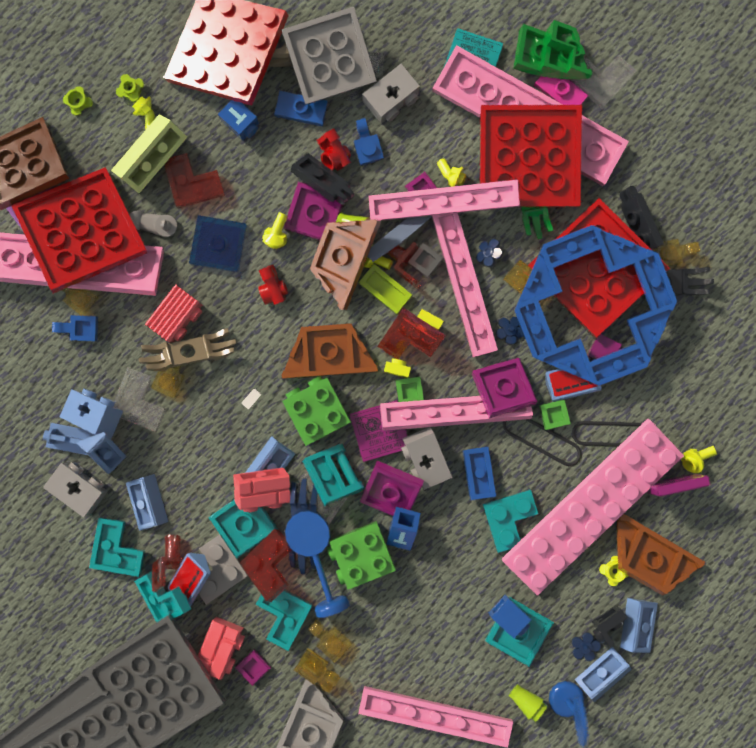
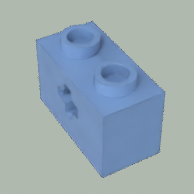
[60,388,123,439]

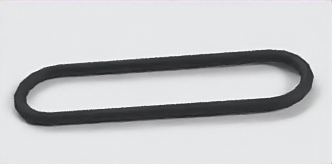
[502,419,581,466]
[572,421,643,447]

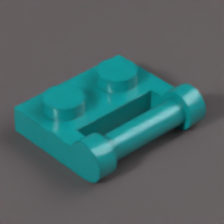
[303,444,365,506]

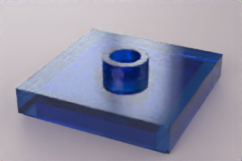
[189,215,247,273]

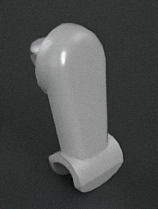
[130,210,177,237]

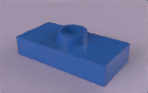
[275,91,328,127]
[462,447,496,500]

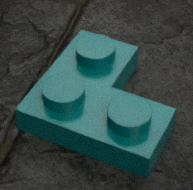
[483,489,538,553]
[89,517,145,577]
[134,570,191,622]
[256,580,313,651]

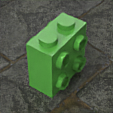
[282,376,351,446]
[327,521,396,590]

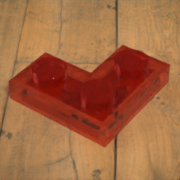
[164,153,225,209]
[377,307,445,359]
[240,529,292,602]

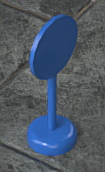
[285,511,350,618]
[549,681,588,747]

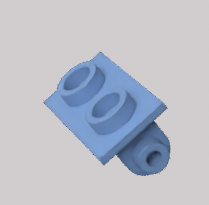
[43,423,95,455]

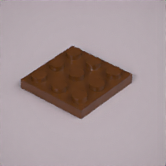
[0,117,70,210]

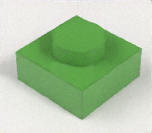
[395,377,424,402]
[539,400,571,430]

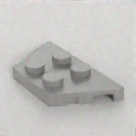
[276,677,344,748]

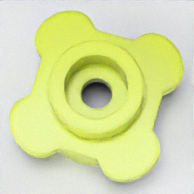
[599,556,628,586]

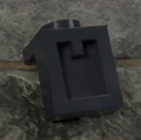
[592,605,627,648]

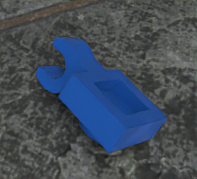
[354,118,384,166]
[52,315,98,341]

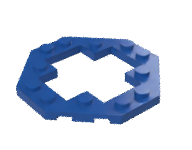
[514,225,677,386]

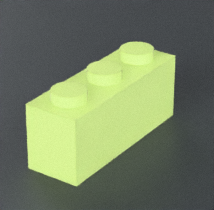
[111,114,187,193]

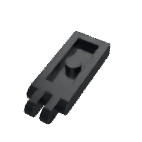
[291,153,354,205]
[620,186,664,250]

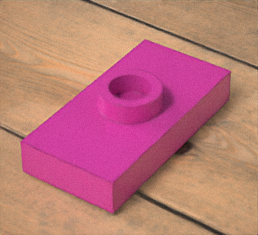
[534,76,588,105]

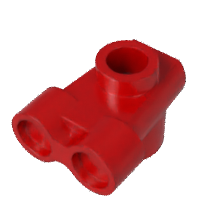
[316,128,351,171]
[258,264,288,305]

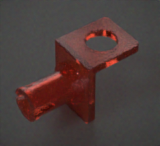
[386,242,421,289]
[152,535,184,592]

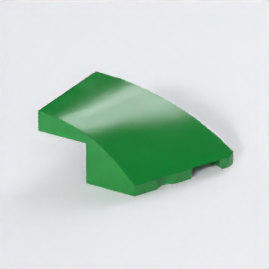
[513,20,592,79]

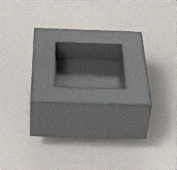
[408,243,443,278]

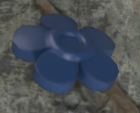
[476,239,503,267]
[496,317,524,345]
[572,632,601,661]

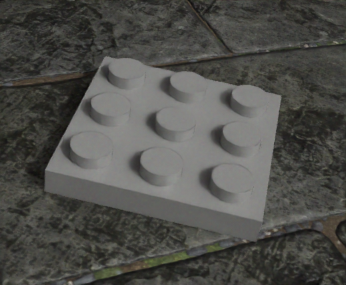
[282,6,377,105]

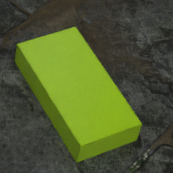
[359,264,412,315]

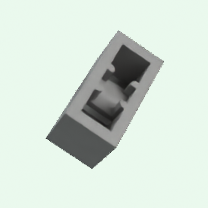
[362,64,420,124]
[401,427,452,490]
[43,461,108,518]

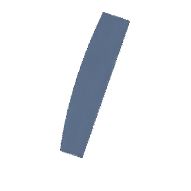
[368,216,432,262]

